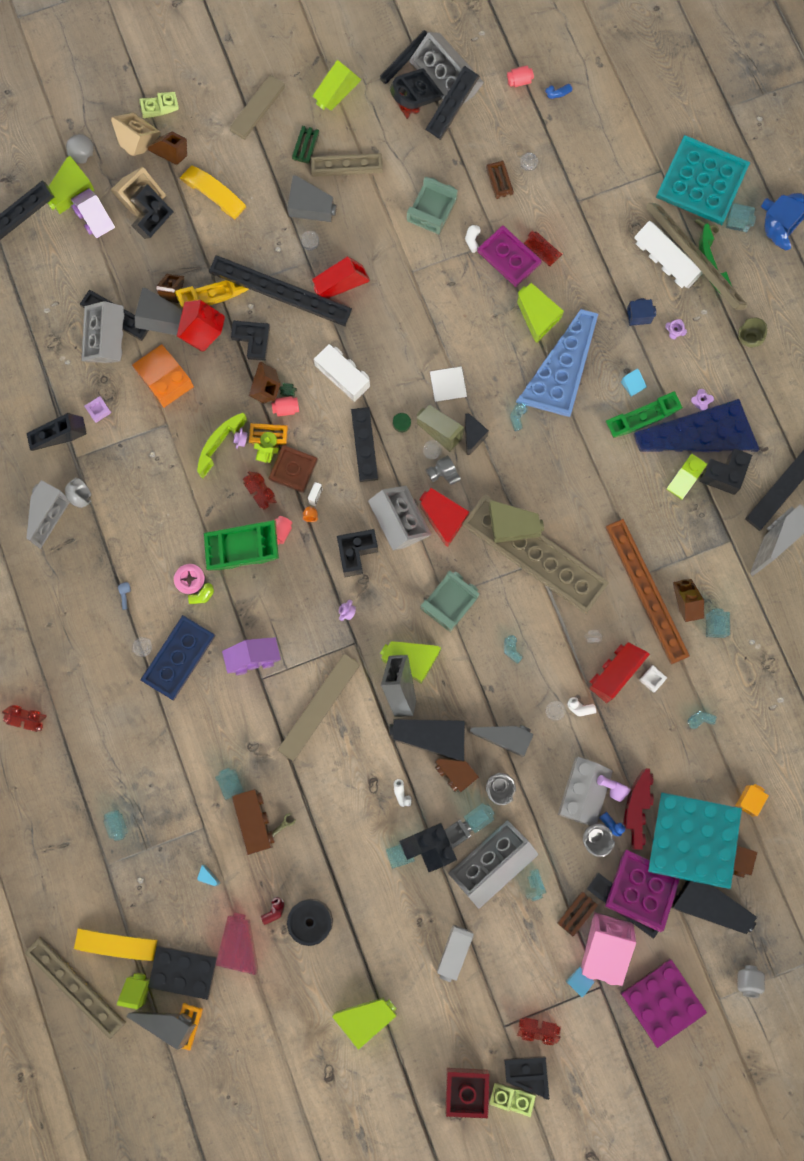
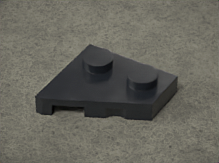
[504,1056,550,1100]

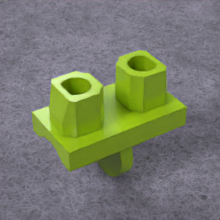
[254,432,279,463]

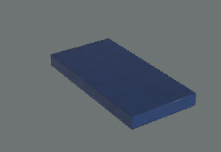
[140,615,216,701]

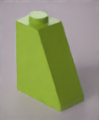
[312,60,361,111]
[47,156,95,215]
[517,283,564,343]
[380,641,441,684]
[332,997,397,1050]

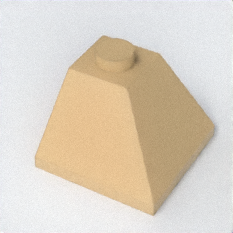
[111,113,161,156]
[111,167,166,217]

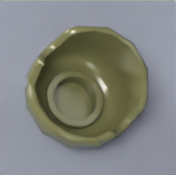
[738,317,767,348]

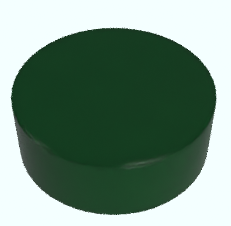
[393,413,411,433]

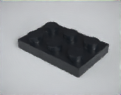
[148,946,218,1000]

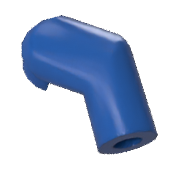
[545,84,572,99]
[599,811,626,837]

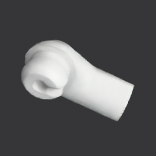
[567,697,596,716]
[394,779,411,807]

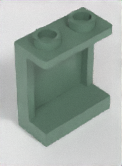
[407,177,458,235]
[420,571,480,633]

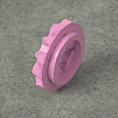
[174,564,205,595]

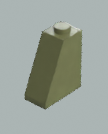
[417,405,464,452]
[489,501,544,543]

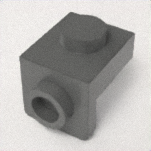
[445,819,472,849]

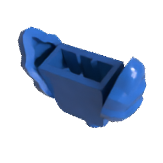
[761,193,804,251]

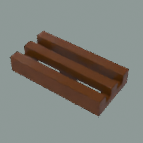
[486,160,514,199]
[557,892,598,937]

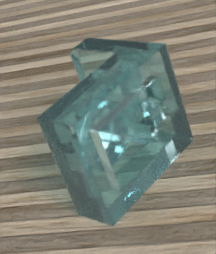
[215,768,244,800]
[386,845,417,869]
[525,869,546,902]

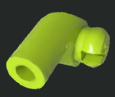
[188,583,214,604]

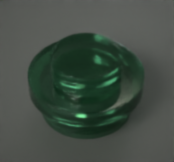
[279,383,297,396]

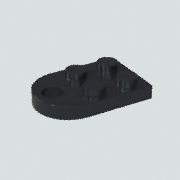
[390,68,444,109]

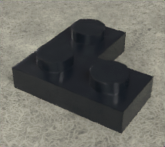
[231,320,270,361]

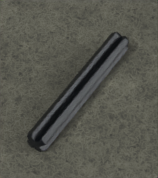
[380,30,428,84]

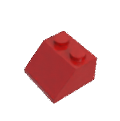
[177,300,225,352]

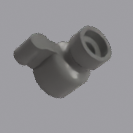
[426,455,461,485]

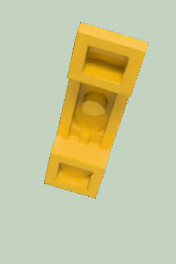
[180,165,246,220]
[175,280,249,308]
[74,928,158,961]

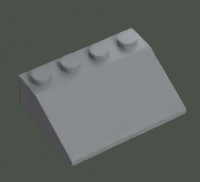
[750,504,804,577]

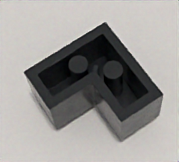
[130,184,174,239]
[699,448,752,495]
[337,529,378,578]
[399,823,457,873]

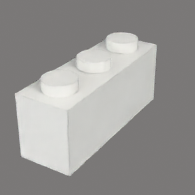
[314,344,370,402]

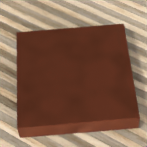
[269,445,318,493]

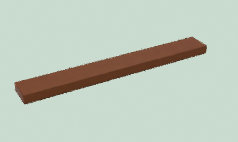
[605,519,690,665]

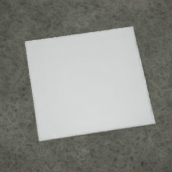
[430,367,467,402]

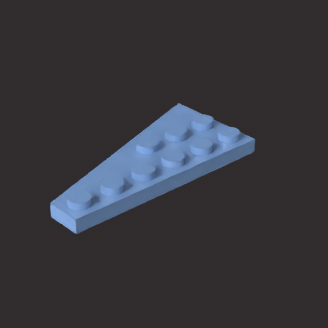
[516,309,598,417]

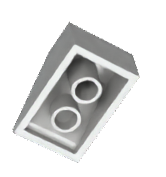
[27,480,70,549]

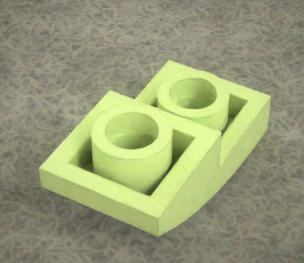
[139,92,179,118]
[489,1083,536,1117]

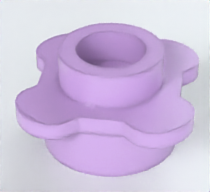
[665,319,687,339]
[691,389,714,411]
[233,428,247,449]
[338,600,356,621]

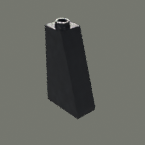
[389,719,465,761]
[671,880,757,934]

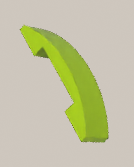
[197,413,248,479]

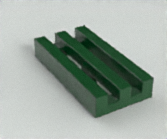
[292,125,320,164]

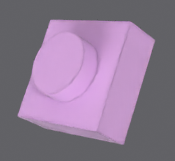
[84,396,111,423]

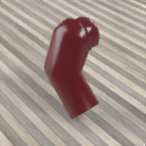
[261,897,285,925]

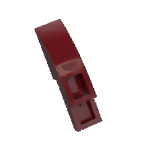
[623,768,654,850]

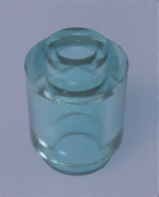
[103,810,128,842]

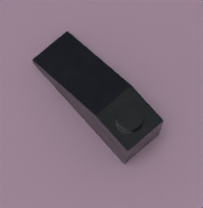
[27,413,87,451]

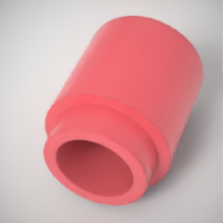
[507,65,534,88]
[272,396,299,417]
[275,516,292,545]

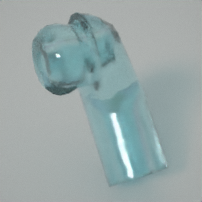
[504,635,523,664]

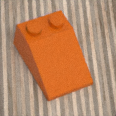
[132,344,194,408]

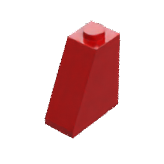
[312,256,370,299]
[419,488,469,547]

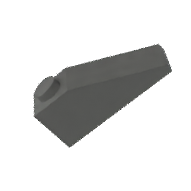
[469,725,534,757]
[127,1011,196,1050]

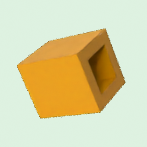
[735,784,769,817]

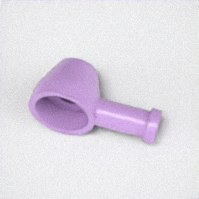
[597,775,631,802]

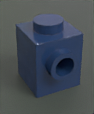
[627,298,656,326]

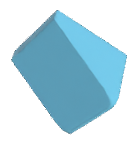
[621,369,647,397]
[197,865,220,886]
[566,967,595,998]

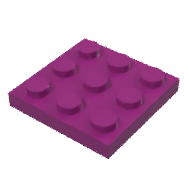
[605,850,680,932]
[620,959,707,1048]

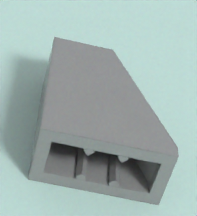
[437,924,474,982]

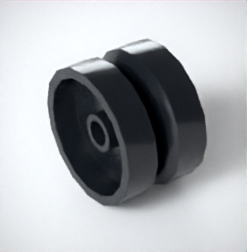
[287,899,333,946]

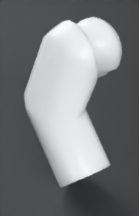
[465,225,481,253]

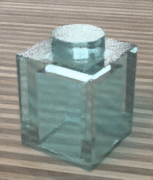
[726,203,756,233]
[706,609,730,638]
[463,803,495,834]

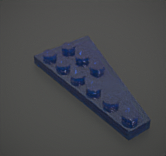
[633,399,760,452]

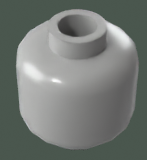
[737,965,765,998]

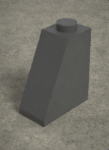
[287,175,337,222]
[135,287,182,335]
[381,655,417,717]

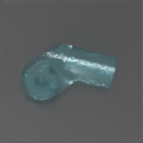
[510,403,528,431]
[687,711,717,729]

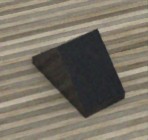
[464,413,489,455]

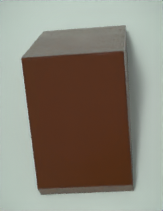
[156,274,184,303]

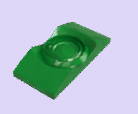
[204,520,279,571]

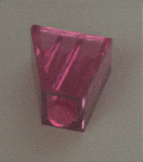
[216,912,258,975]

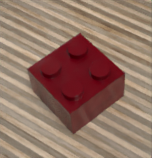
[445,1068,489,1119]

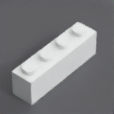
[634,220,703,288]

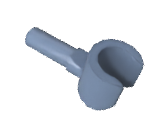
[118,582,131,610]

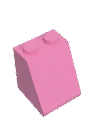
[582,912,636,986]

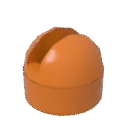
[303,506,318,522]

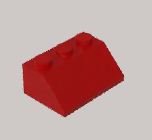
[589,642,650,703]

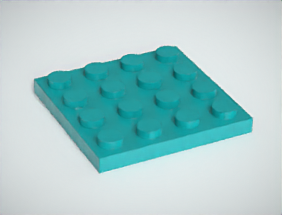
[656,135,751,225]
[648,792,742,889]

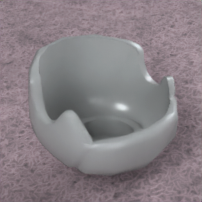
[66,134,94,164]
[65,478,91,508]
[486,773,516,805]
[583,824,615,857]

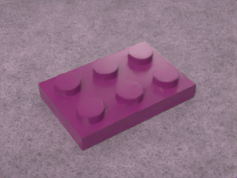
[477,225,542,287]

